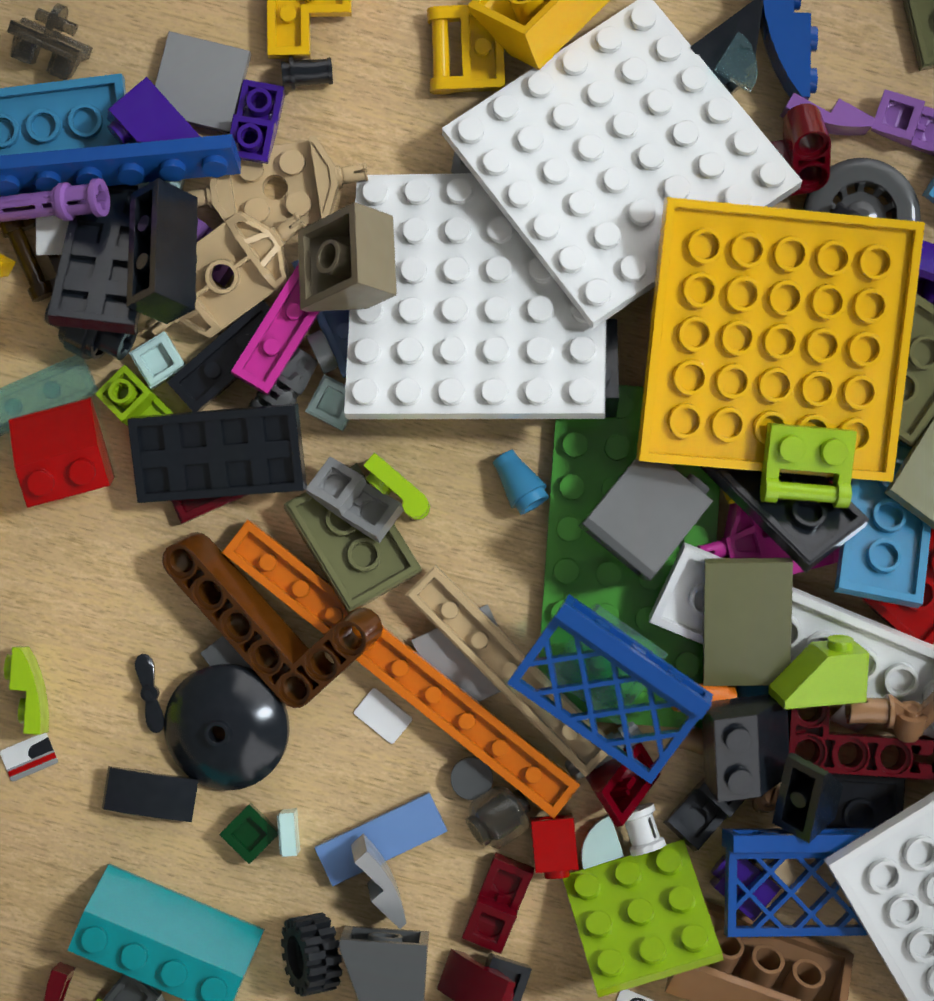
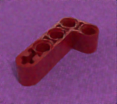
[771,104,831,196]
[788,706,934,780]

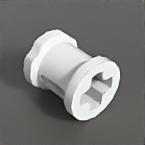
[625,803,666,856]

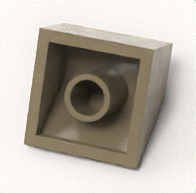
[298,202,397,312]

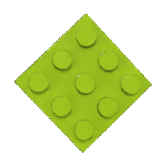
[563,839,724,998]

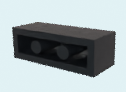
[126,178,198,324]

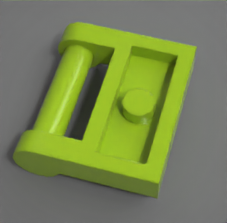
[760,423,857,508]
[363,452,430,520]

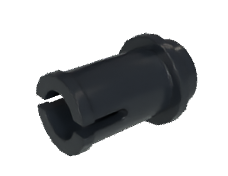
[281,56,333,91]

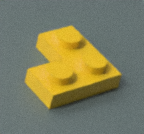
[267,0,352,59]

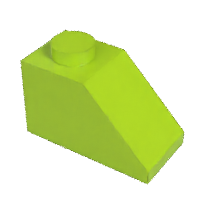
[768,635,869,709]

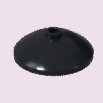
[164,664,290,790]

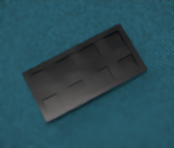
[48,184,140,335]
[127,403,307,503]

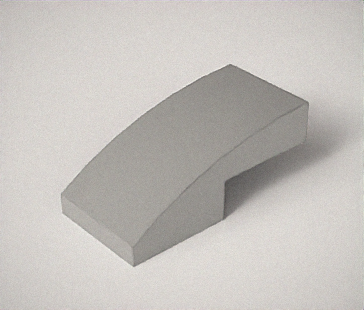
[305,457,404,543]
[351,834,406,929]

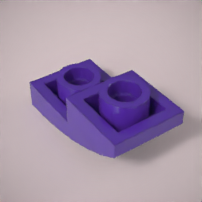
[230,79,286,164]

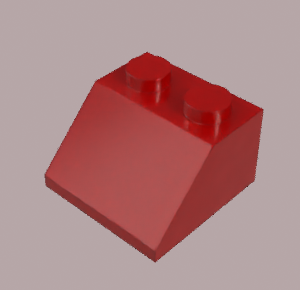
[8,397,115,508]

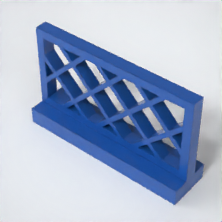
[507,594,713,784]
[722,828,874,937]

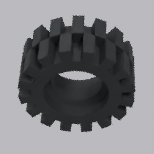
[281,913,342,996]

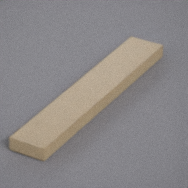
[405,565,609,777]

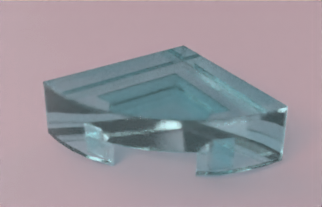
[714,32,758,93]

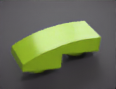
[95,364,174,426]
[4,646,49,735]

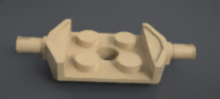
[186,135,368,228]
[146,211,306,338]

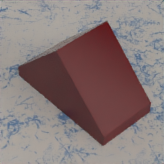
[585,742,661,827]

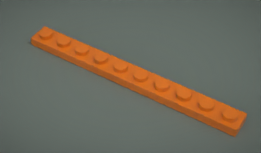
[222,520,581,818]

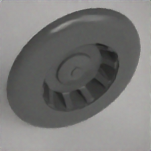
[803,158,921,222]

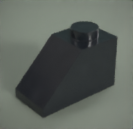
[690,0,763,94]
[772,752,843,843]

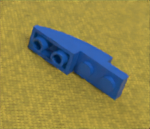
[760,0,818,100]

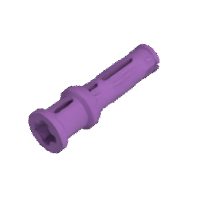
[0,178,110,222]

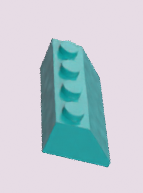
[67,864,265,1001]

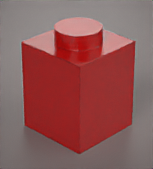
[530,813,579,879]

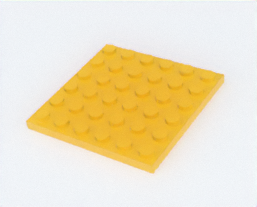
[636,197,925,482]

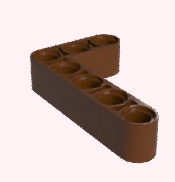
[162,532,383,708]

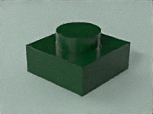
[219,803,278,864]

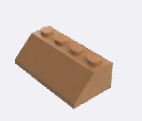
[665,901,854,1001]

